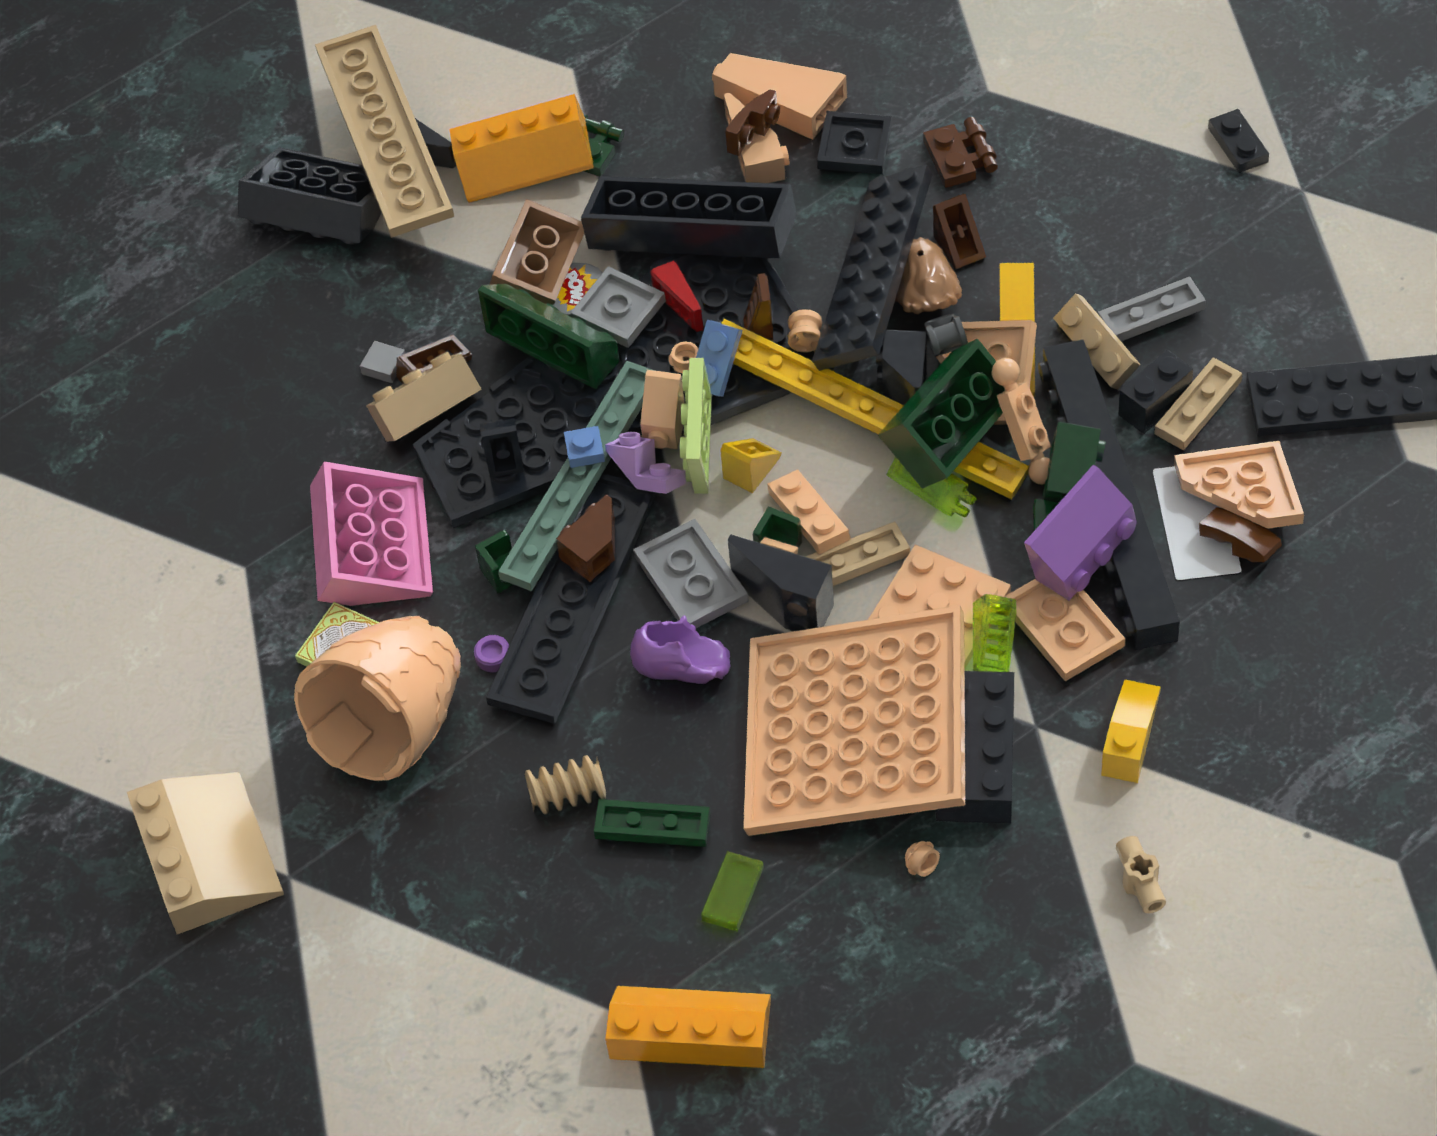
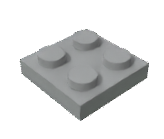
[570,266,666,348]

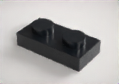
[1208,109,1269,173]

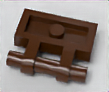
[923,117,998,188]

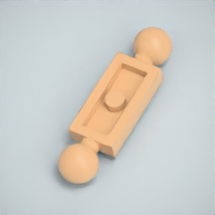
[992,358,1051,484]

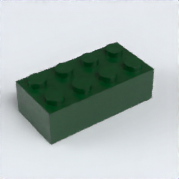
[878,339,1005,489]

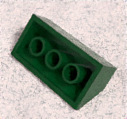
[478,284,620,390]

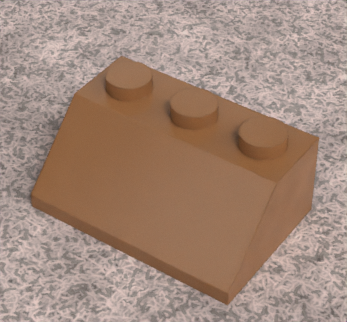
[489,199,584,305]

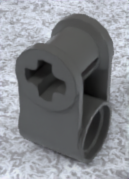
[924,314,968,357]

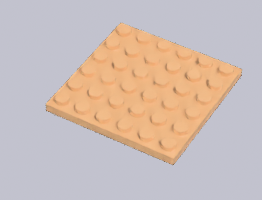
[743,605,965,836]

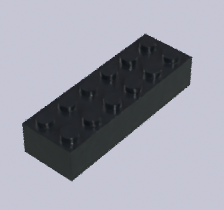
[581,176,797,259]

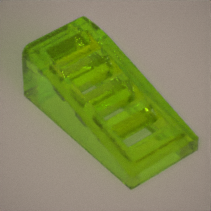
[973,594,1016,672]

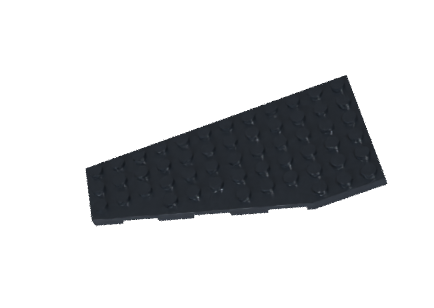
[413,253,834,528]

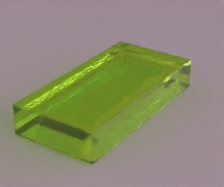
[701,851,764,931]

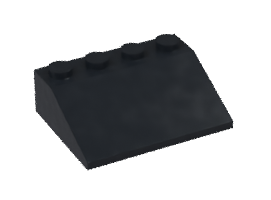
[238,147,381,244]

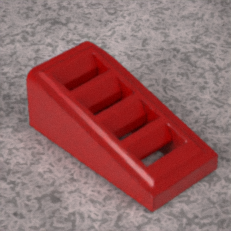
[650,261,703,332]

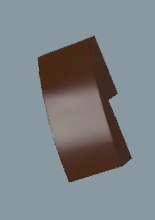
[725,89,780,156]
[1199,507,1282,563]

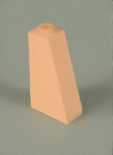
[712,53,847,140]

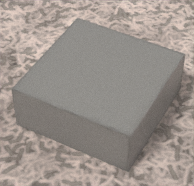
[360,341,406,383]

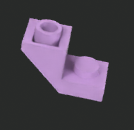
[605,432,686,494]

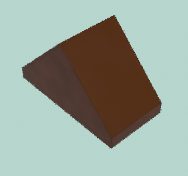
[933,194,986,269]

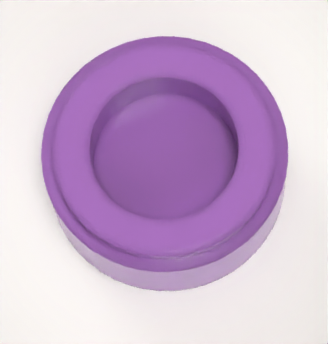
[474,635,509,672]

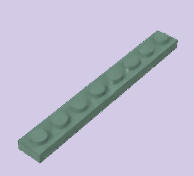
[498,361,655,591]

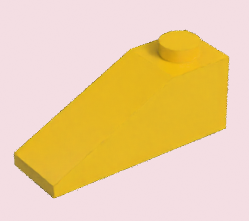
[1101,679,1161,783]

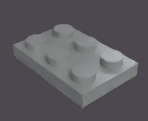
[633,519,749,628]

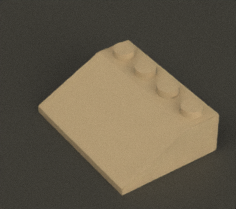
[127,772,284,934]

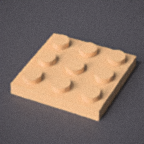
[868,544,1011,670]

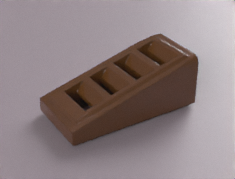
[743,273,773,341]
[396,335,472,384]

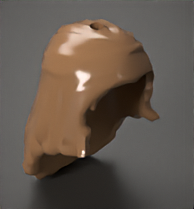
[895,237,962,315]

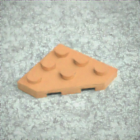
[936,320,1037,425]
[1174,441,1304,529]

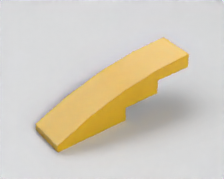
[1000,263,1035,397]

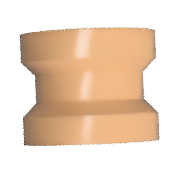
[788,309,822,352]

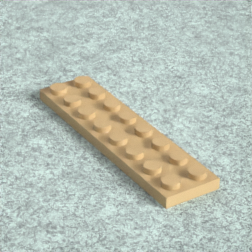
[315,25,454,238]

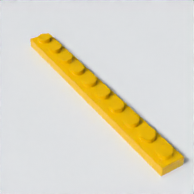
[722,319,1029,500]

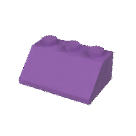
[1024,465,1137,601]

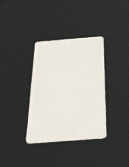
[1153,466,1241,580]

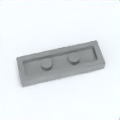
[1098,276,1206,341]

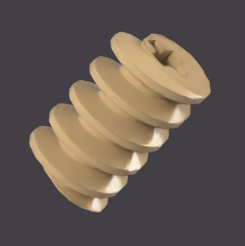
[525,755,606,815]

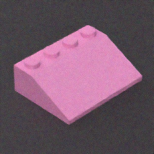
[310,462,433,606]

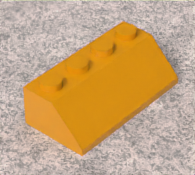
[449,94,594,203]
[605,986,771,1068]

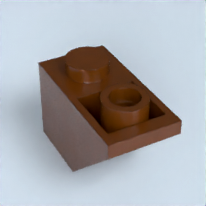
[556,494,615,582]

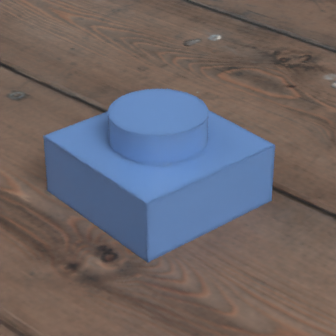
[564,426,605,468]

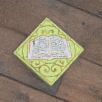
[295,602,379,667]

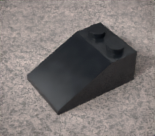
[728,534,834,632]

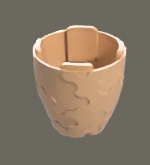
[294,616,461,781]

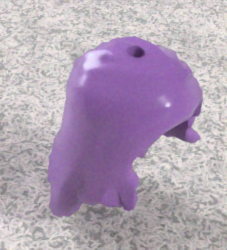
[630,615,731,684]

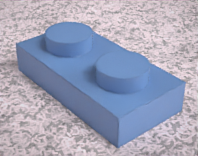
[696,320,743,397]

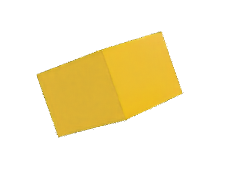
[720,438,782,493]

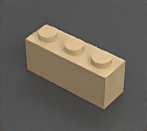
[366,352,481,442]

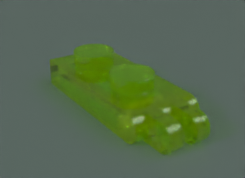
[886,457,976,517]

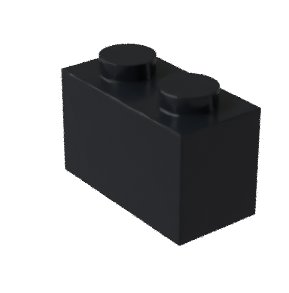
[1118,350,1193,434]

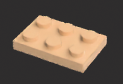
[1002,579,1125,681]

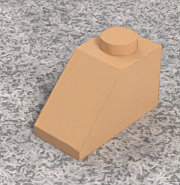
[640,370,684,449]

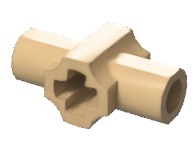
[1116,836,1166,913]

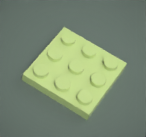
[680,358,712,494]

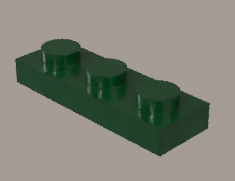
[594,799,711,847]

